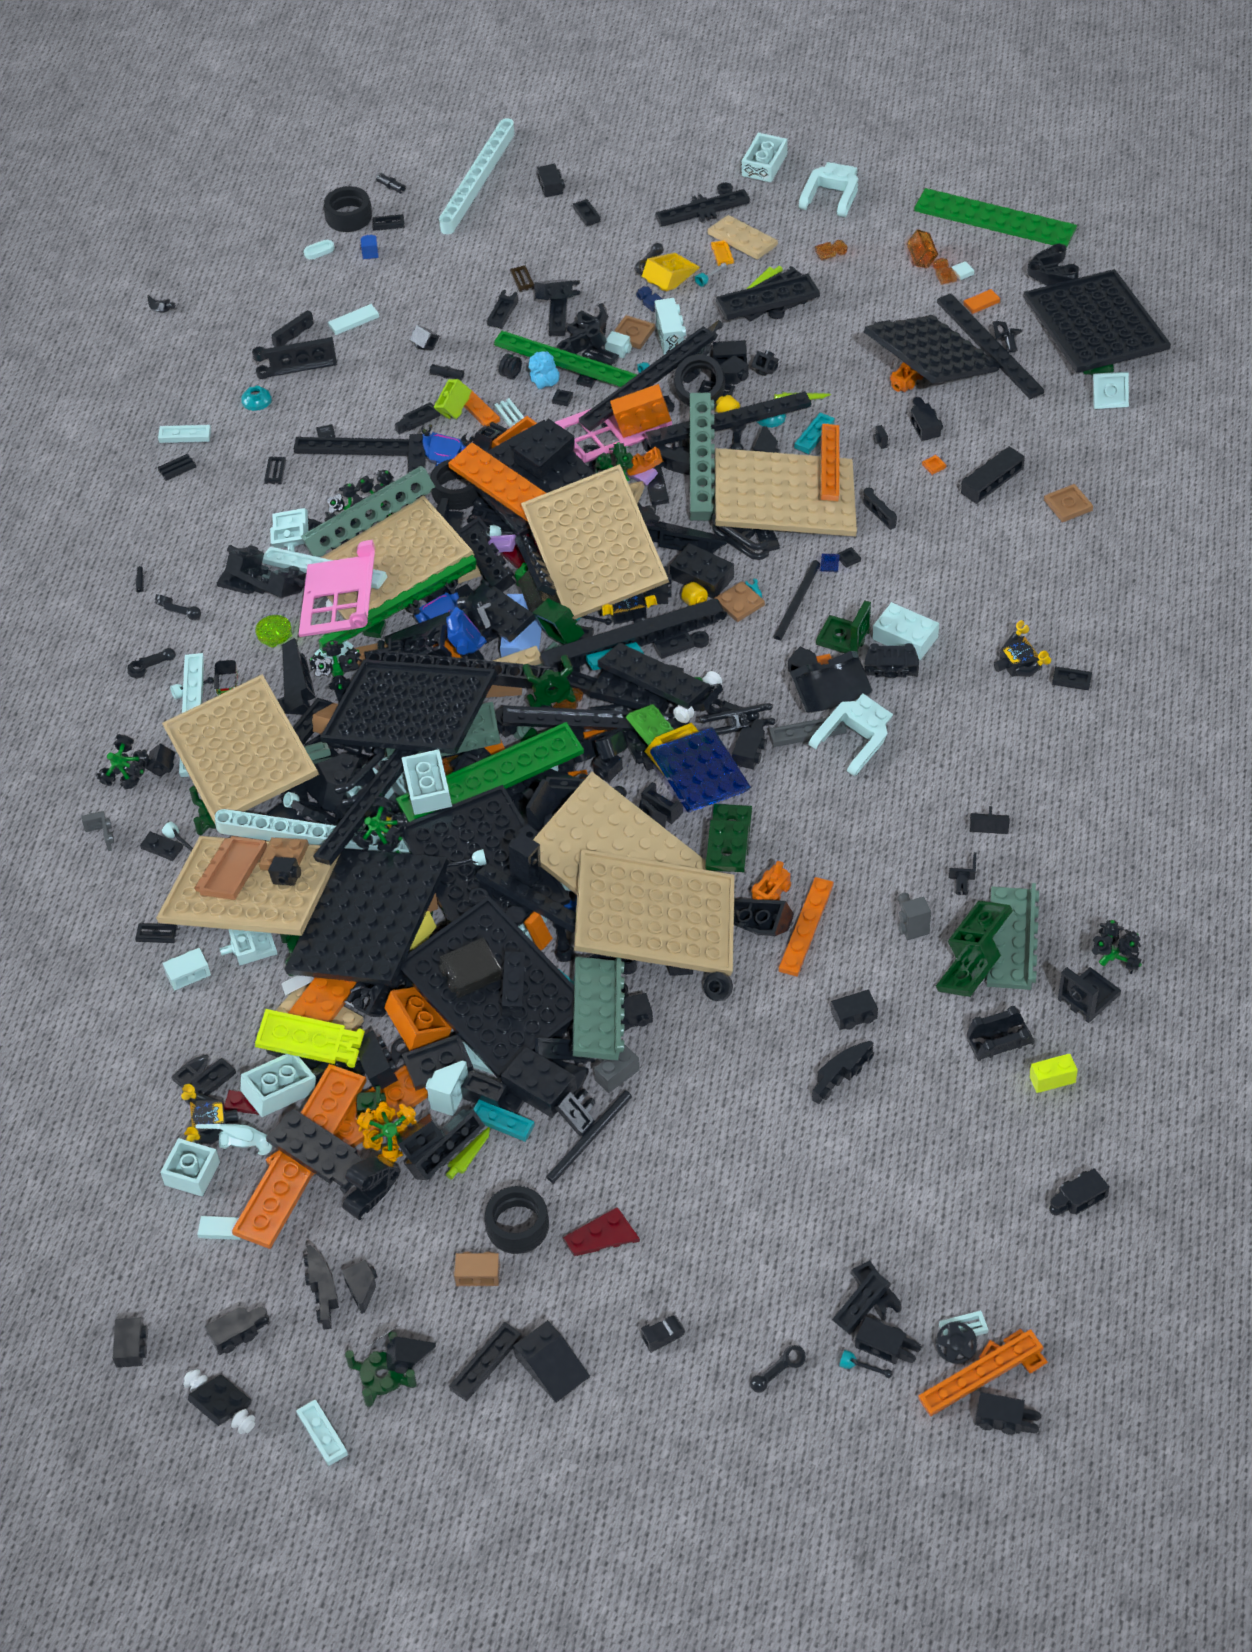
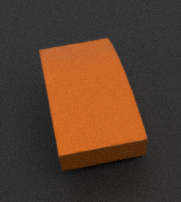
[627,447,663,476]

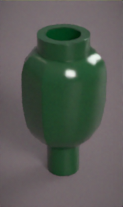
[1083,364,1114,376]

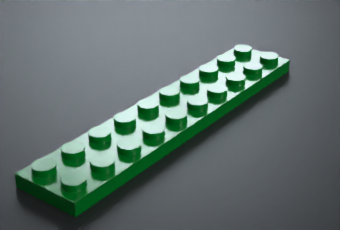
[914,188,1077,248]
[396,722,584,822]

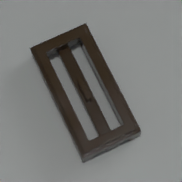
[510,265,535,292]

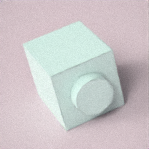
[605,331,632,358]

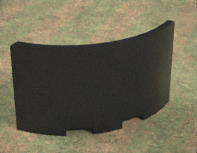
[790,651,873,713]

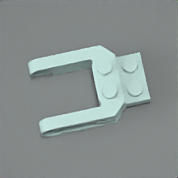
[799,162,858,218]
[808,694,893,777]

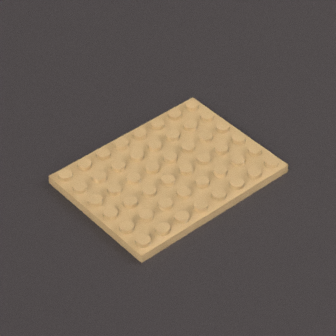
[715,448,857,536]
[521,464,669,619]
[321,496,474,620]
[162,674,319,825]
[533,772,706,895]
[156,836,339,936]
[574,849,734,976]

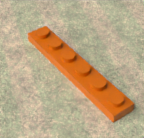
[821,423,839,501]
[779,877,834,977]
[918,1329,1043,1417]

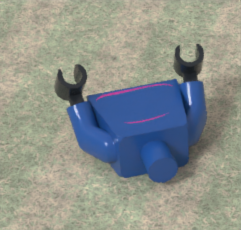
[421,424,474,467]
[407,580,459,623]
[446,597,497,655]

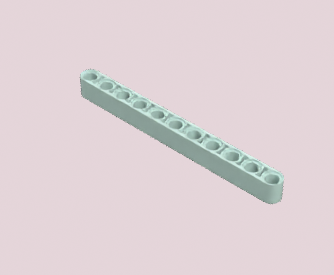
[439,118,514,234]
[215,809,410,854]

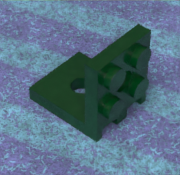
[816,600,871,654]

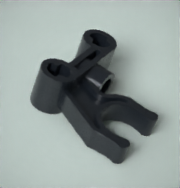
[557,303,609,355]

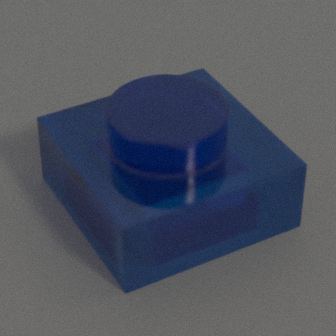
[820,553,840,572]

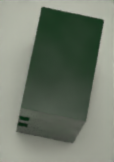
[533,598,585,645]

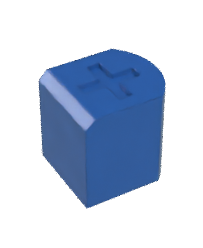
[361,235,379,259]

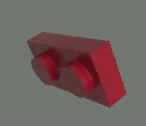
[224,1090,260,1115]

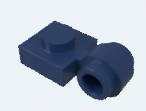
[636,286,662,312]

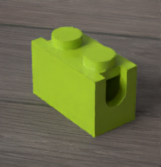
[433,379,472,419]

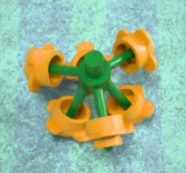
[357,1102,417,1162]

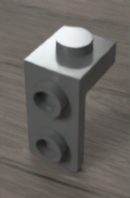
[81,811,114,851]

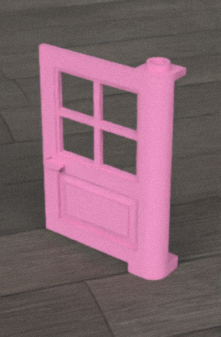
[555,408,672,463]
[299,540,375,637]

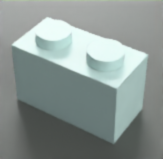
[163,948,211,991]

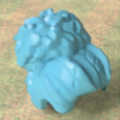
[529,351,560,389]

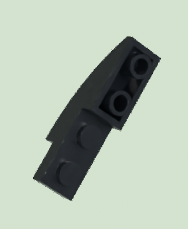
[644,438,704,475]
[812,1041,874,1104]
[304,1245,339,1330]

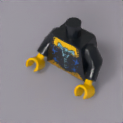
[602,593,658,625]
[994,620,1051,677]
[181,1084,239,1145]

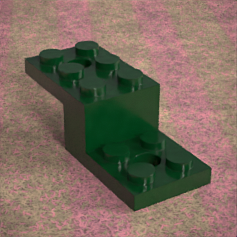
[705,804,752,873]
[936,901,1013,997]

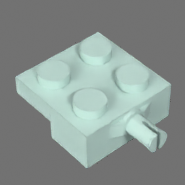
[270,508,308,552]
[219,929,277,966]

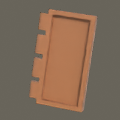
[194,836,267,900]

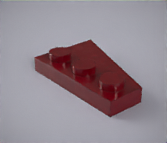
[563,1207,640,1256]

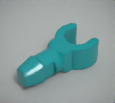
[745,578,762,598]

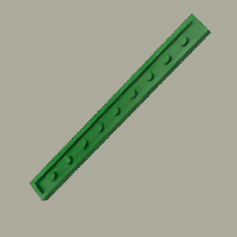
[494,331,638,387]
[319,555,476,654]

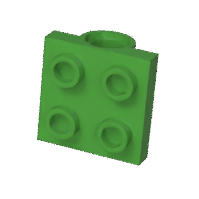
[626,704,674,746]

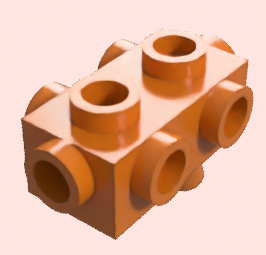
[890,362,923,392]
[751,861,791,901]

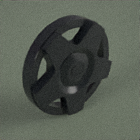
[935,1322,977,1364]

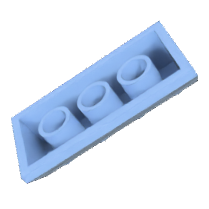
[500,594,542,658]

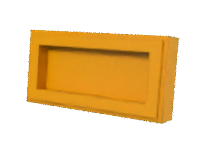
[711,240,734,266]

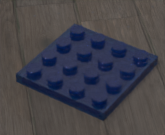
[650,727,751,813]

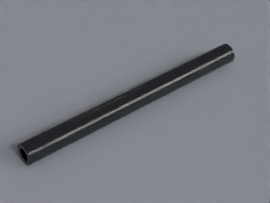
[773,560,821,641]
[546,1090,632,1184]

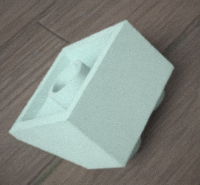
[426,1061,468,1116]

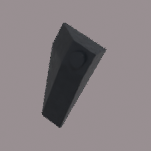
[734,898,794,936]

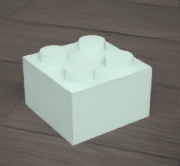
[160,1138,220,1197]

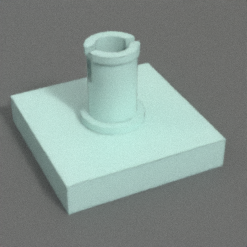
[1093,372,1129,409]

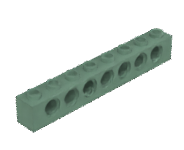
[690,393,715,521]
[301,466,435,557]

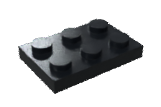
[402,1034,474,1091]

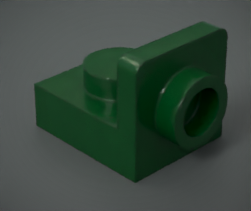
[357,1086,386,1115]

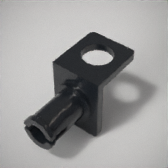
[993,321,1022,353]
[948,852,977,895]

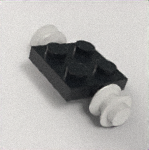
[673,671,724,723]
[184,1369,255,1434]

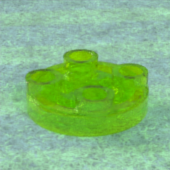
[255,615,292,648]

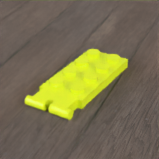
[255,1009,365,1068]

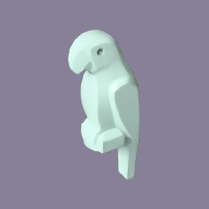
[195,1124,272,1155]

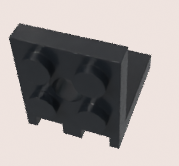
[1058,967,1121,1023]

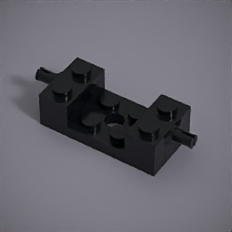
[225,545,306,598]

